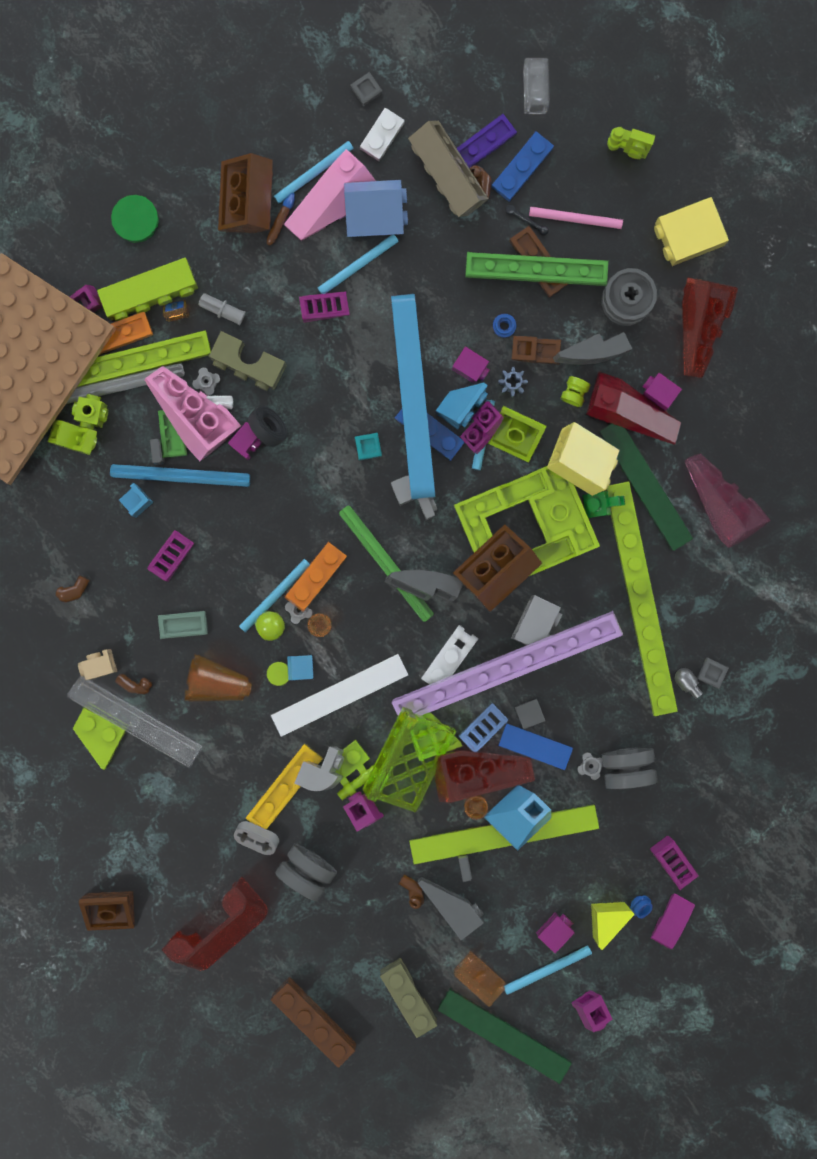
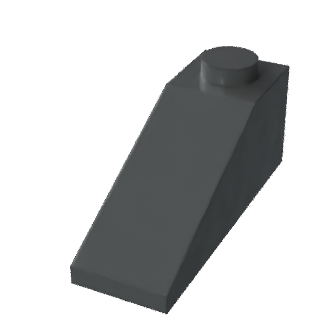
[418,877,484,940]

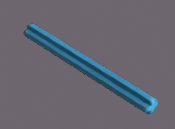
[110,464,250,487]

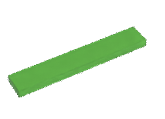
[466,252,608,286]

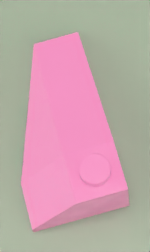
[284,149,376,241]
[145,366,241,461]

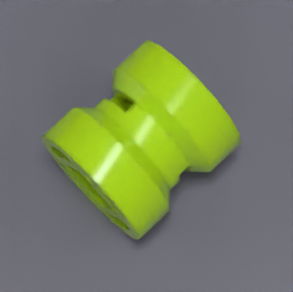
[560,376,591,407]

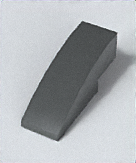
[553,332,632,365]
[384,570,463,602]

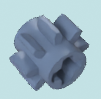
[498,367,528,398]

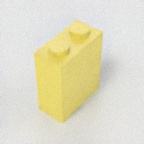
[654,197,729,266]
[547,422,619,496]

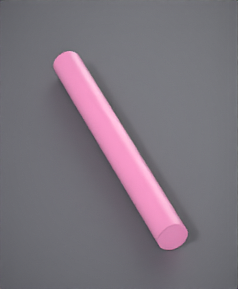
[529,207,623,229]

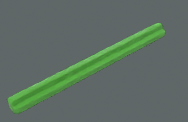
[339,505,434,622]

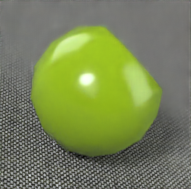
[255,611,285,641]

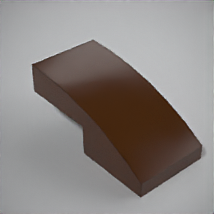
[512,336,561,365]

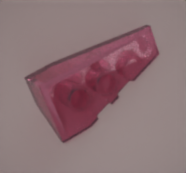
[685,454,770,548]

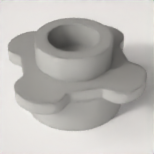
[193,368,220,395]
[285,602,313,624]
[578,753,603,780]

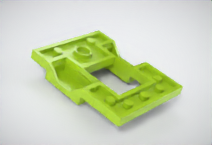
[454,466,600,576]

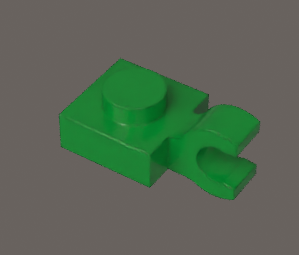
[583,491,625,518]

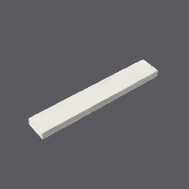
[271,654,408,736]

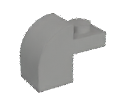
[391,476,437,520]
[294,747,344,791]

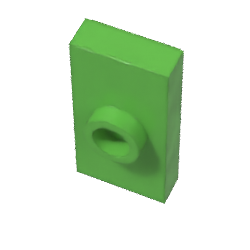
[158,410,188,458]

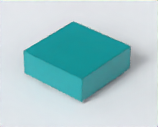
[355,433,382,461]

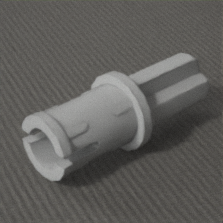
[198,294,246,326]

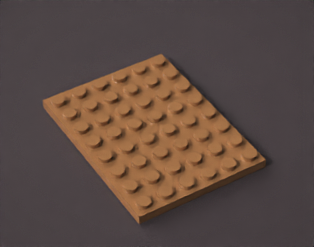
[0,253,116,485]

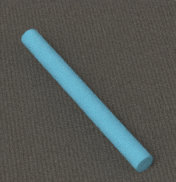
[273,141,354,204]
[318,234,399,294]
[239,559,310,632]
[503,945,592,995]

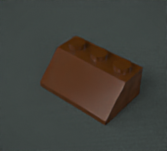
[218,153,273,233]
[453,525,542,612]

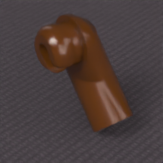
[398,874,425,909]

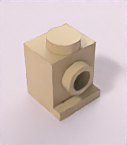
[78,649,117,680]

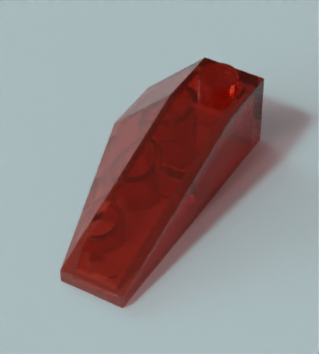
[682,278,738,378]
[435,750,535,803]

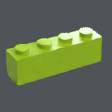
[97,257,198,322]

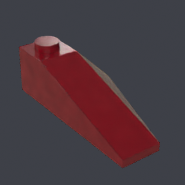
[586,372,681,445]

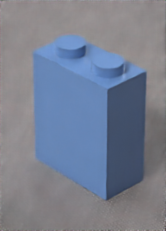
[344,180,408,237]

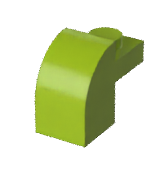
[48,420,97,455]

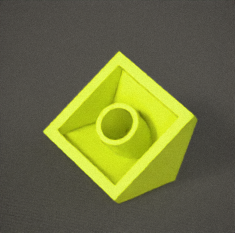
[591,902,634,950]

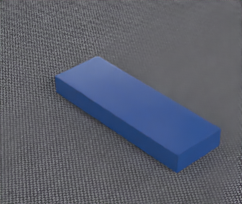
[498,723,573,770]

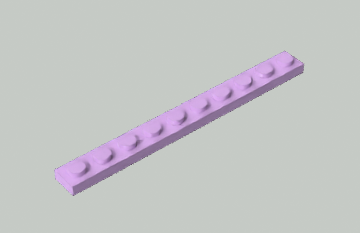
[392,611,623,723]

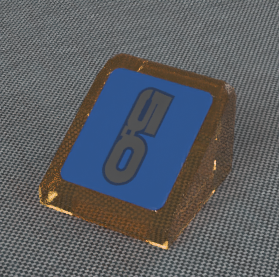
[163,300,190,322]

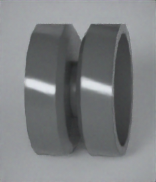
[601,268,657,326]
[601,748,658,789]
[275,843,337,902]

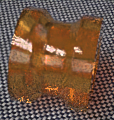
[307,613,332,637]
[464,794,488,820]

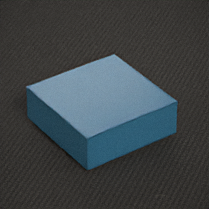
[287,655,313,680]

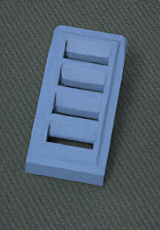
[458,703,508,753]

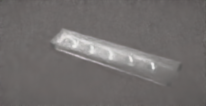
[67,675,202,768]

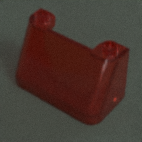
[162,876,267,971]

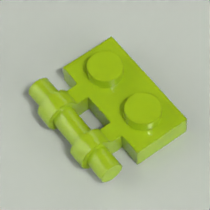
[607,127,655,159]
[335,740,380,800]

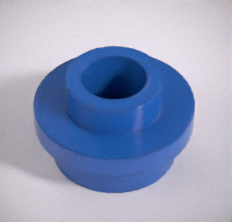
[493,314,516,338]
[630,896,653,918]

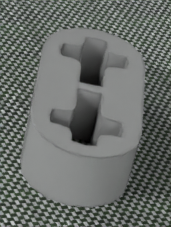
[234,821,279,855]

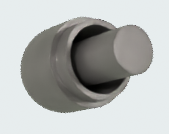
[675,668,703,699]

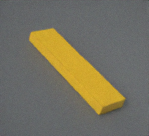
[246,744,323,829]

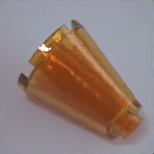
[184,654,252,702]

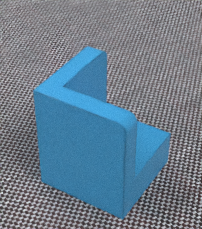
[119,483,153,518]

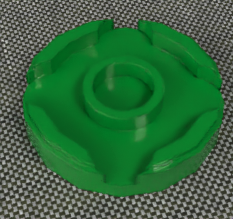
[111,195,159,243]

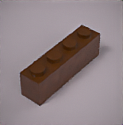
[271,977,356,1068]

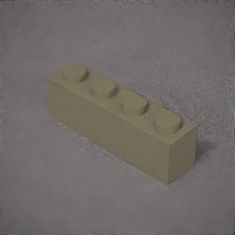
[408,121,489,217]

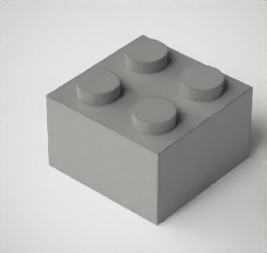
[511,595,562,646]

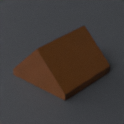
[79,891,135,931]

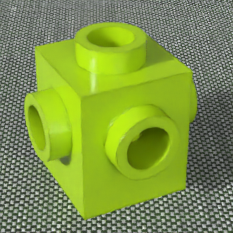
[72,394,108,430]

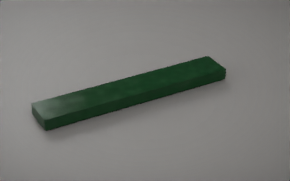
[599,424,693,551]
[438,988,572,1084]

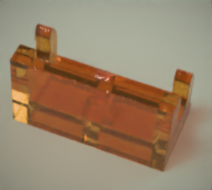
[453,951,506,1007]

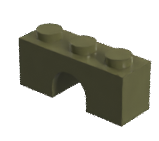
[209,331,287,391]
[380,958,437,1038]

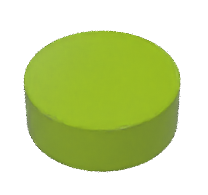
[267,662,289,686]

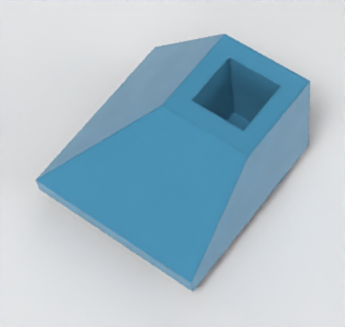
[435,383,488,430]
[484,785,551,851]

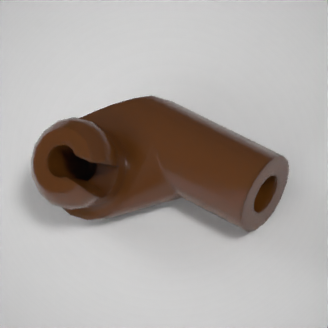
[470,165,491,199]
[56,575,90,602]
[115,673,152,695]

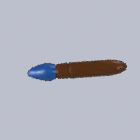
[267,193,295,245]

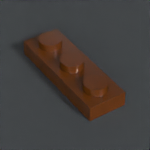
[509,226,569,298]

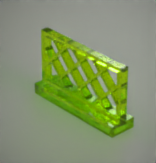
[363,707,456,813]

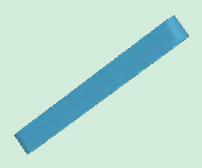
[391,294,435,499]

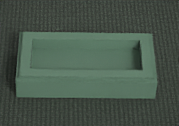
[158,611,208,639]

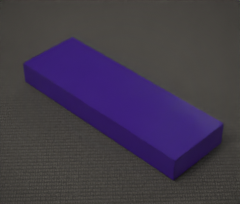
[457,114,517,169]

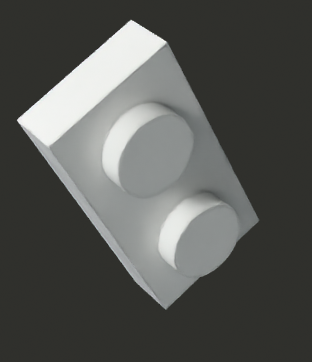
[360,108,405,162]

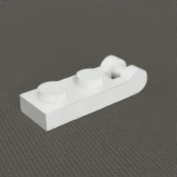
[421,625,478,685]

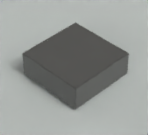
[350,72,383,107]
[150,439,165,465]
[697,658,729,689]
[515,699,545,729]
[458,854,472,882]

